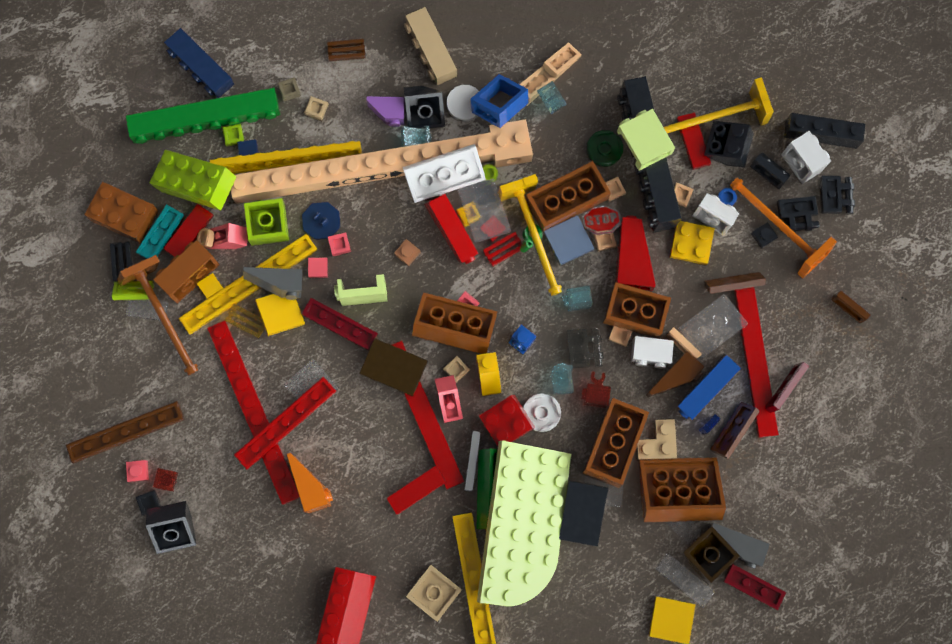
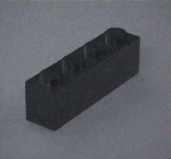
[784,113,865,149]

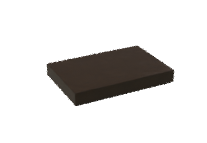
[359,338,428,397]

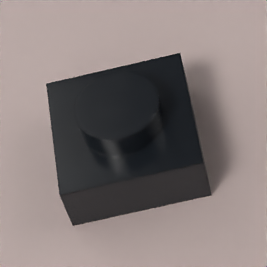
[751,222,778,249]

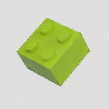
[244,198,289,246]

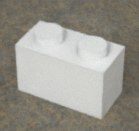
[631,336,674,369]

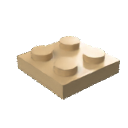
[406,565,462,622]

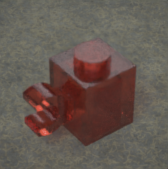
[581,371,611,408]

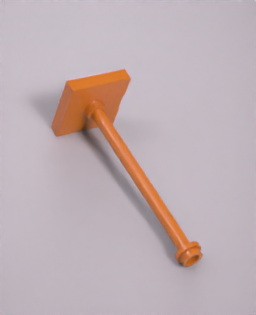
[730,178,837,279]

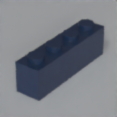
[164,28,234,98]

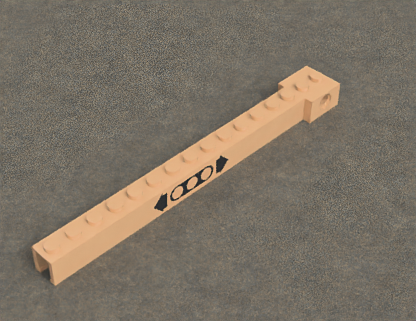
[231,119,533,204]

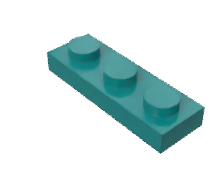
[136,204,184,259]

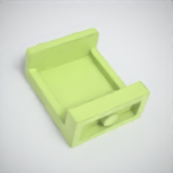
[617,109,675,171]
[334,274,387,306]

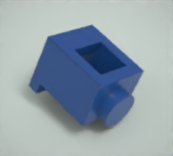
[508,324,536,355]

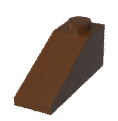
[646,351,704,398]

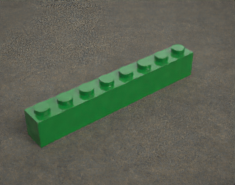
[126,88,281,144]

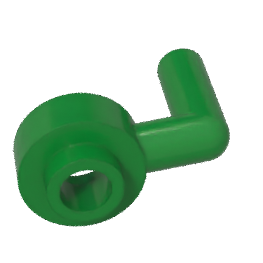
[520,224,543,253]

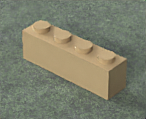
[404,7,457,85]

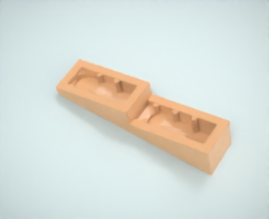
[519,43,581,106]

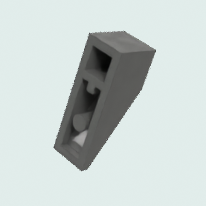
[243,267,302,300]
[708,523,770,569]

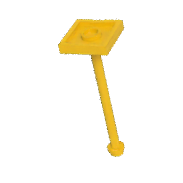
[664,77,774,133]
[498,174,562,296]

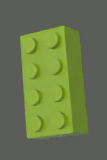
[149,150,236,211]

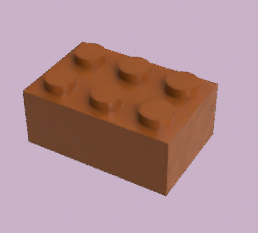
[84,182,158,244]
[153,240,219,304]
[603,282,671,338]

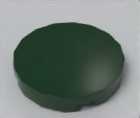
[586,130,624,167]

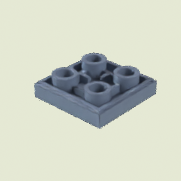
[544,216,595,266]

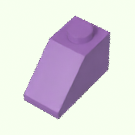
[367,96,405,127]

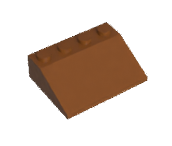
[639,457,726,522]

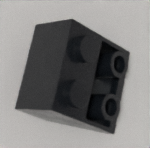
[704,121,754,168]

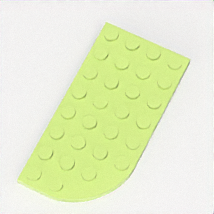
[477,441,571,606]

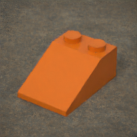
[287,453,333,513]

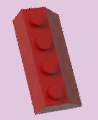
[316,567,376,644]

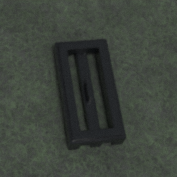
[110,241,132,282]

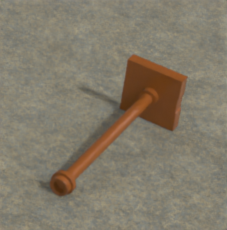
[117,255,198,376]

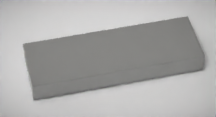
[465,431,480,492]

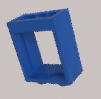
[470,74,529,128]

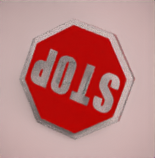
[582,205,622,235]

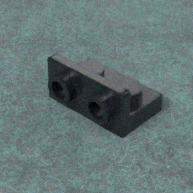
[750,153,790,189]

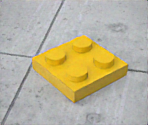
[670,221,715,265]

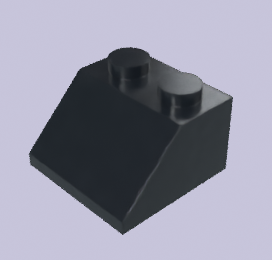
[146,501,196,554]

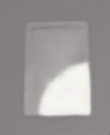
[458,178,511,243]
[678,294,748,359]

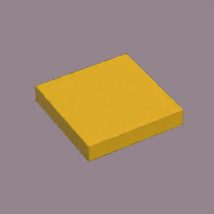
[255,294,305,336]
[649,596,696,644]

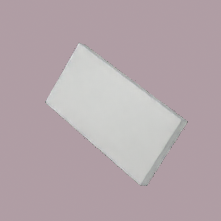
[403,144,486,203]

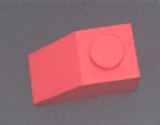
[207,223,248,249]
[435,375,463,423]

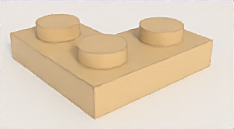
[637,419,677,460]

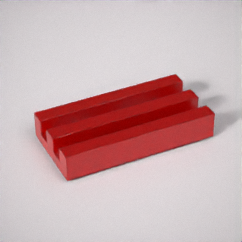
[483,232,522,267]

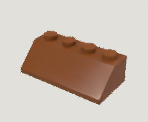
[412,293,497,354]

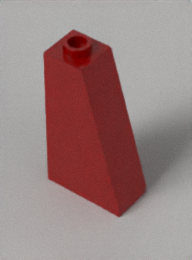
[424,193,479,264]
[615,215,656,291]

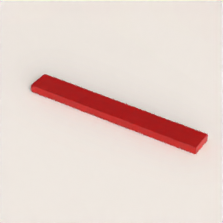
[734,287,779,438]
[392,341,464,490]

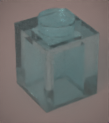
[537,81,567,114]
[563,286,593,312]

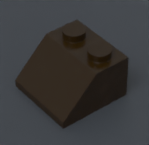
[683,527,740,585]

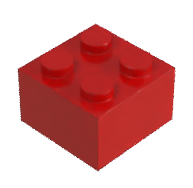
[479,395,535,446]

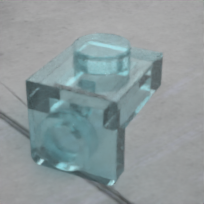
[401,126,431,147]
[551,363,574,395]

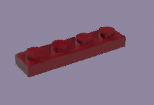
[302,298,378,351]

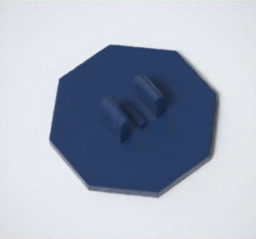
[302,202,341,240]

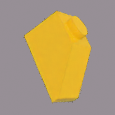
[476,352,501,396]

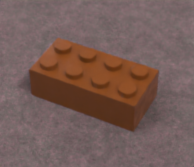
[526,161,611,233]
[583,398,649,488]

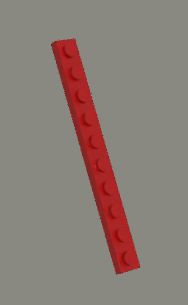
[207,320,300,505]

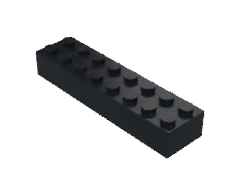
[617,76,682,233]

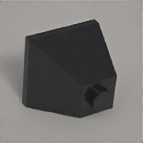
[404,86,445,131]

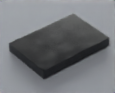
[559,480,608,546]

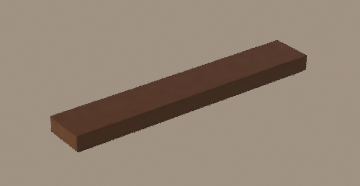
[66,401,185,464]

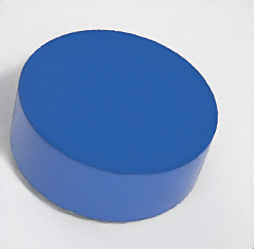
[717,188,737,206]

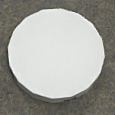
[447,85,479,122]
[523,393,561,433]

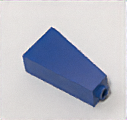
[678,354,741,420]

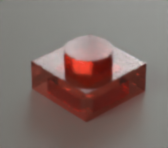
[153,468,178,492]

